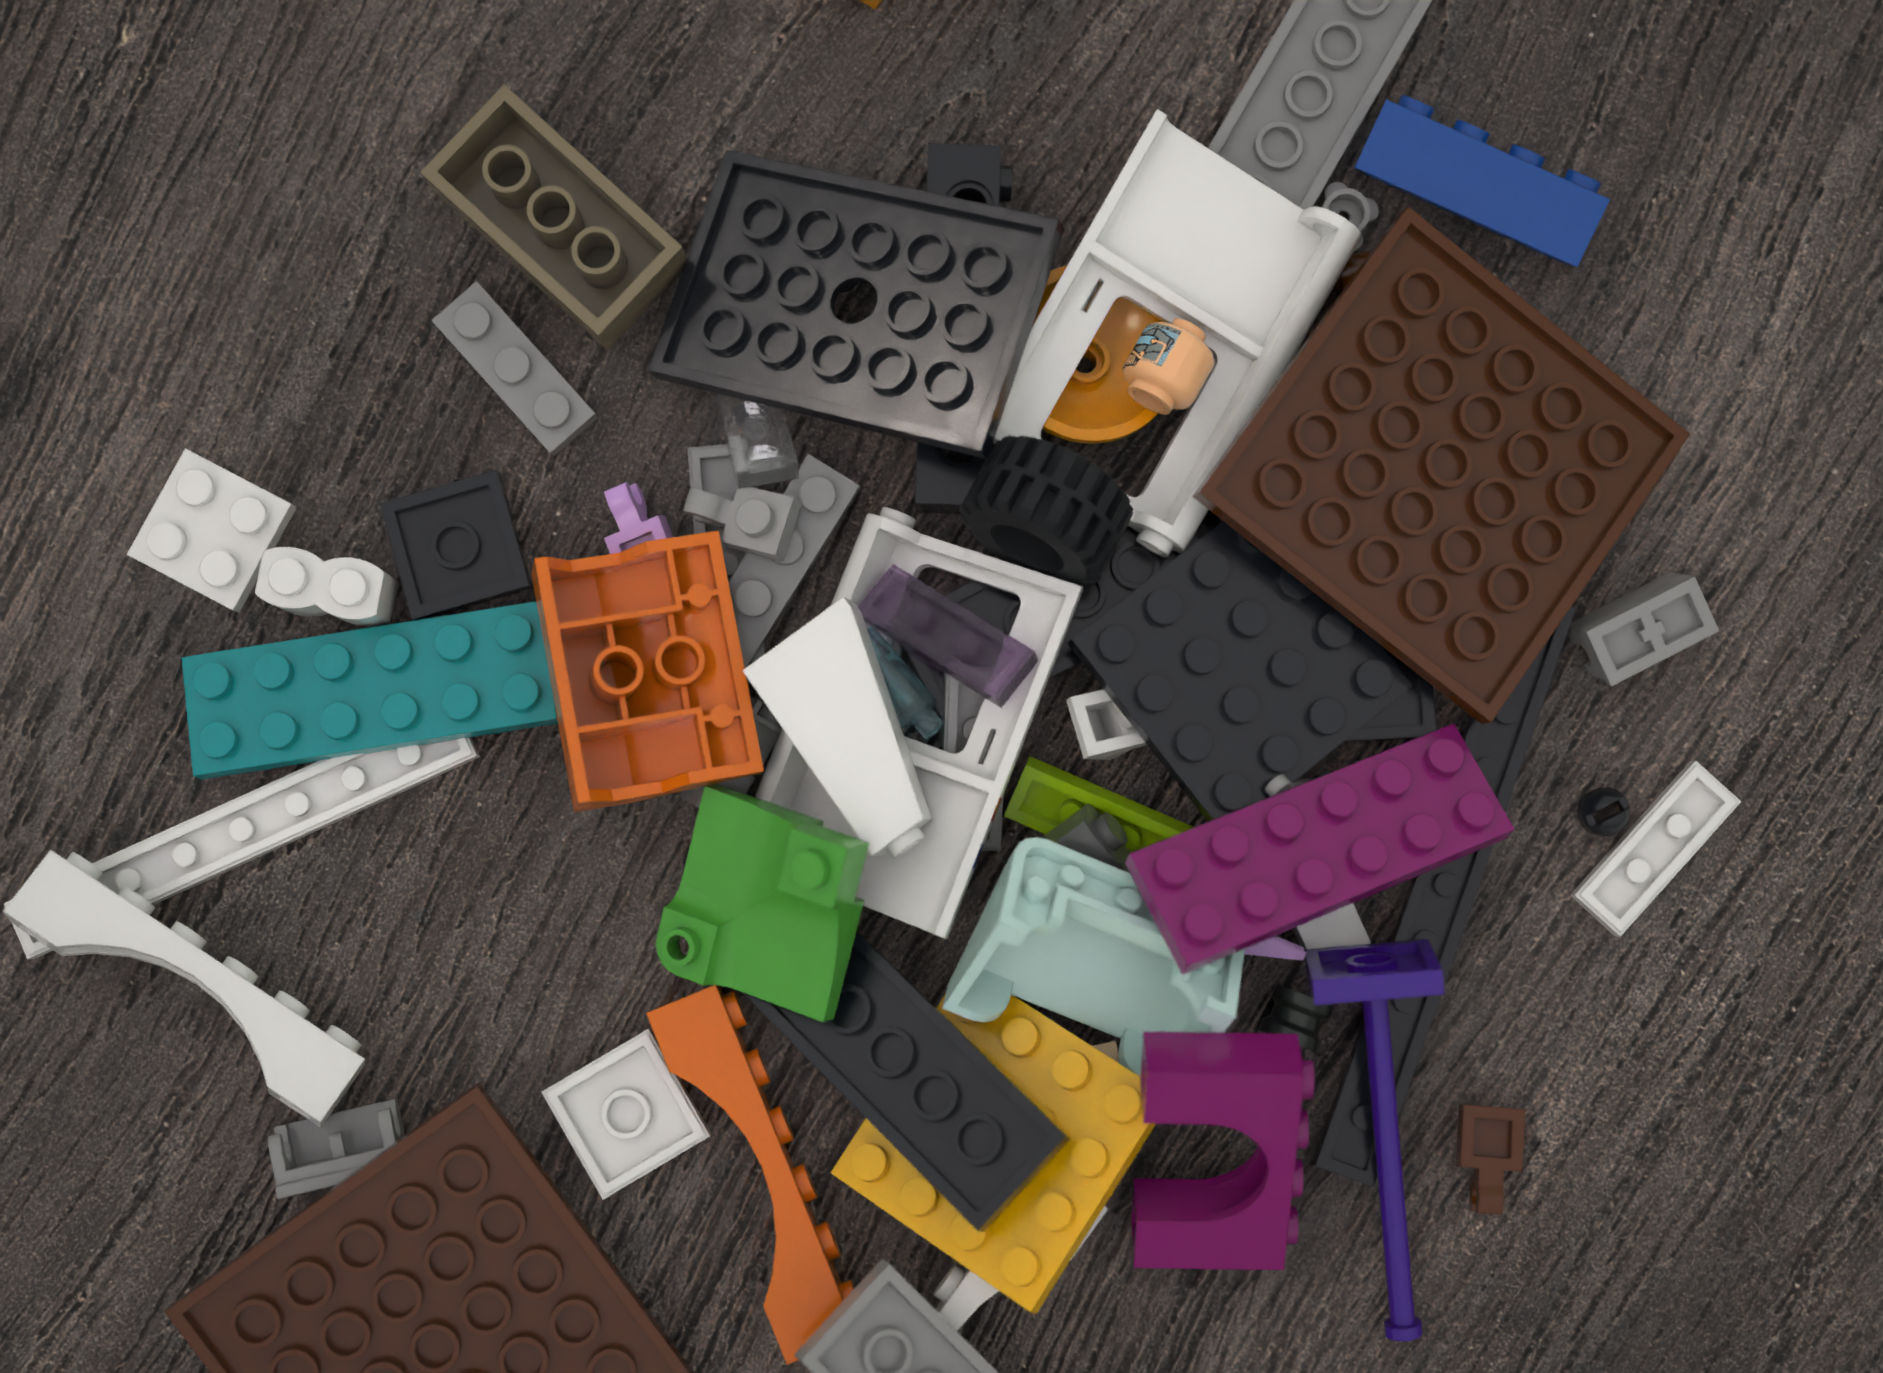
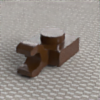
[1456,1104,1526,1215]

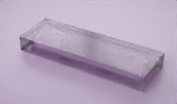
[858,564,1039,708]

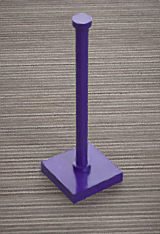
[1304,939,1444,1341]

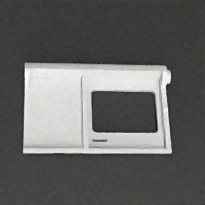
[993,109,1362,558]
[755,507,1083,939]

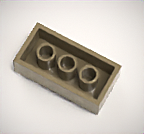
[420,84,687,351]

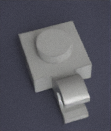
[683,484,802,561]

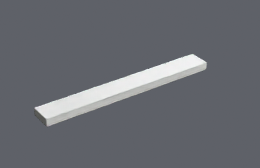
[4,737,480,959]

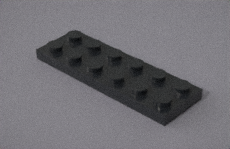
[742,930,1070,1232]

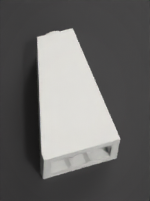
[743,597,932,859]

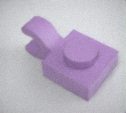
[604,482,673,554]

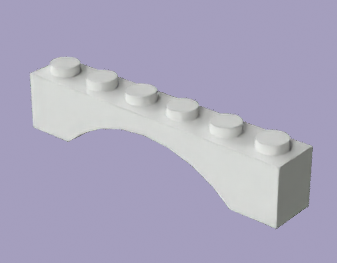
[3,850,365,1128]

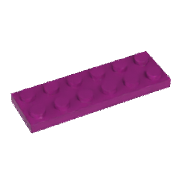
[1125,723,1515,975]

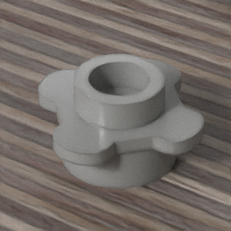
[1321,182,1379,252]

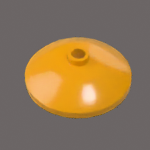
[1032,265,1163,444]

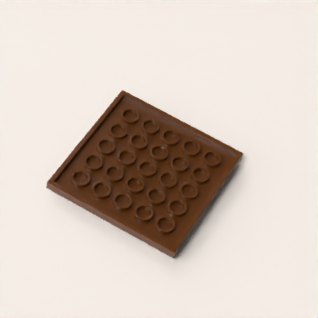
[1192,206,1690,724]
[165,1082,694,1373]

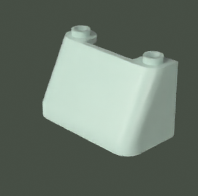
[942,837,1245,1077]

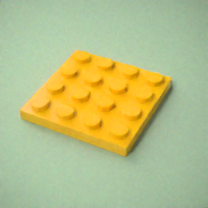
[831,993,1156,1314]

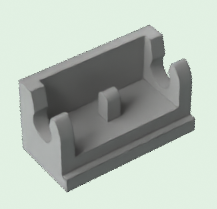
[1567,572,1719,686]
[268,1098,405,1199]

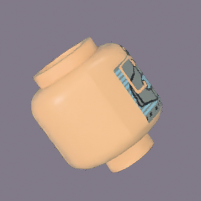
[1122,318,1215,415]

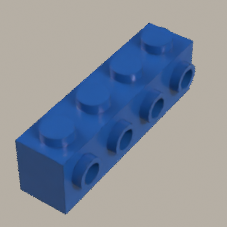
[1353,95,1610,267]

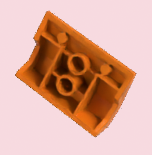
[531,530,764,813]

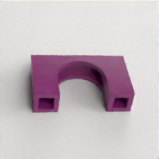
[1130,1031,1314,1270]

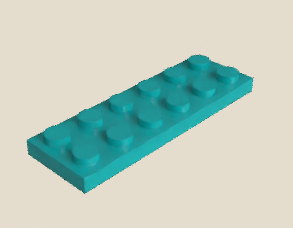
[181,601,558,780]

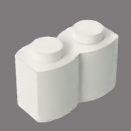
[255,547,399,627]

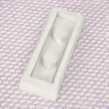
[1570,760,1741,937]

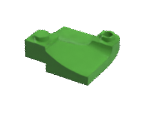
[656,784,869,1023]

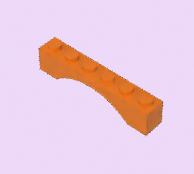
[646,985,855,1365]

